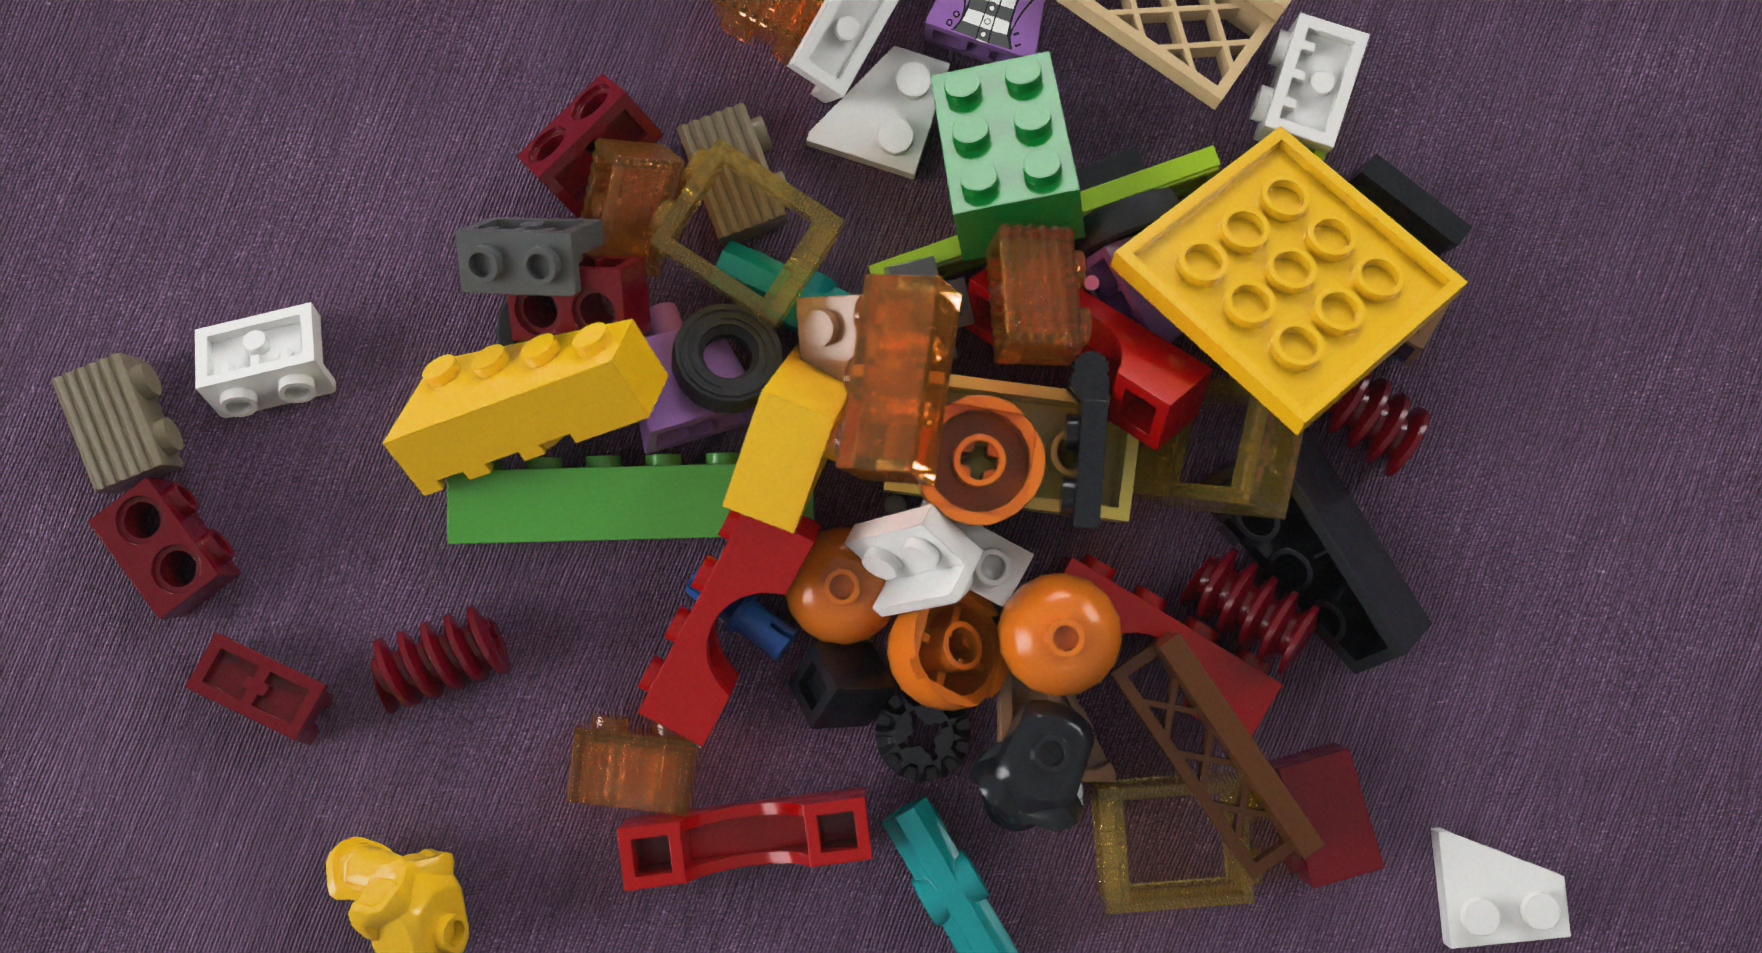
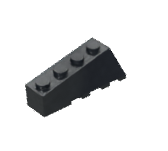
[1182,427,1432,674]

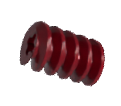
[1325,371,1430,477]
[1180,547,1320,675]
[371,604,510,714]

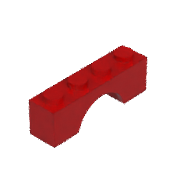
[964,250,1213,451]
[637,510,821,747]
[1057,553,1283,737]
[617,786,873,891]

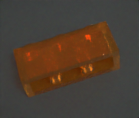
[834,274,962,486]

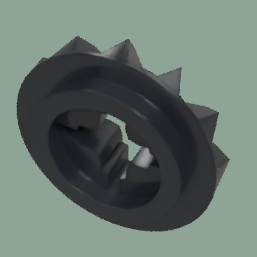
[875,690,971,783]

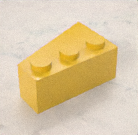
[722,343,866,534]

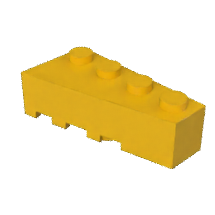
[382,319,669,496]

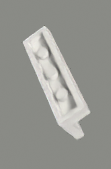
[787,0,899,103]

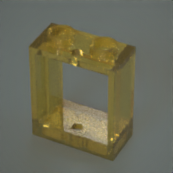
[648,137,844,331]
[1133,378,1304,520]
[1090,771,1262,914]

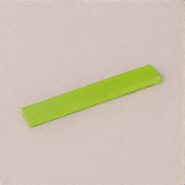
[868,145,1221,293]

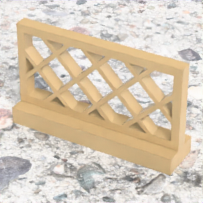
[1056,0,1292,110]

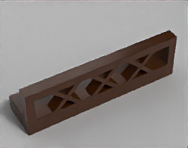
[1108,631,1326,880]

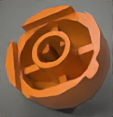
[785,526,894,645]
[997,572,1122,697]
[887,589,1009,711]

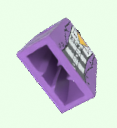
[924,0,1045,63]

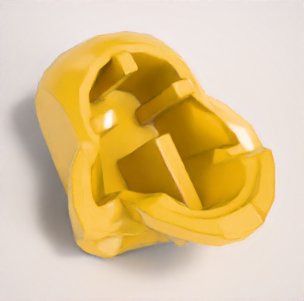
[326,837,469,953]

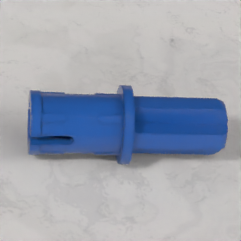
[685,568,799,662]

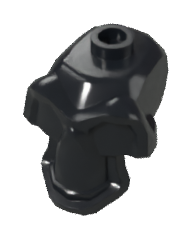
[969,700,1095,832]

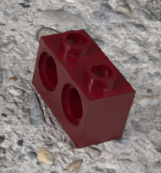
[517,73,664,218]
[507,255,651,341]
[87,477,242,619]

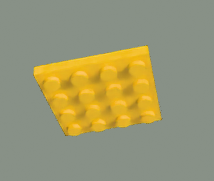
[1110,126,1468,436]

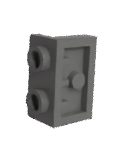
[455,217,605,296]

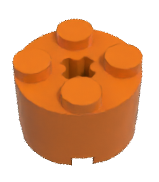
[913,395,1045,526]

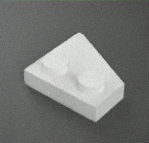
[806,46,950,180]
[1431,827,1571,949]

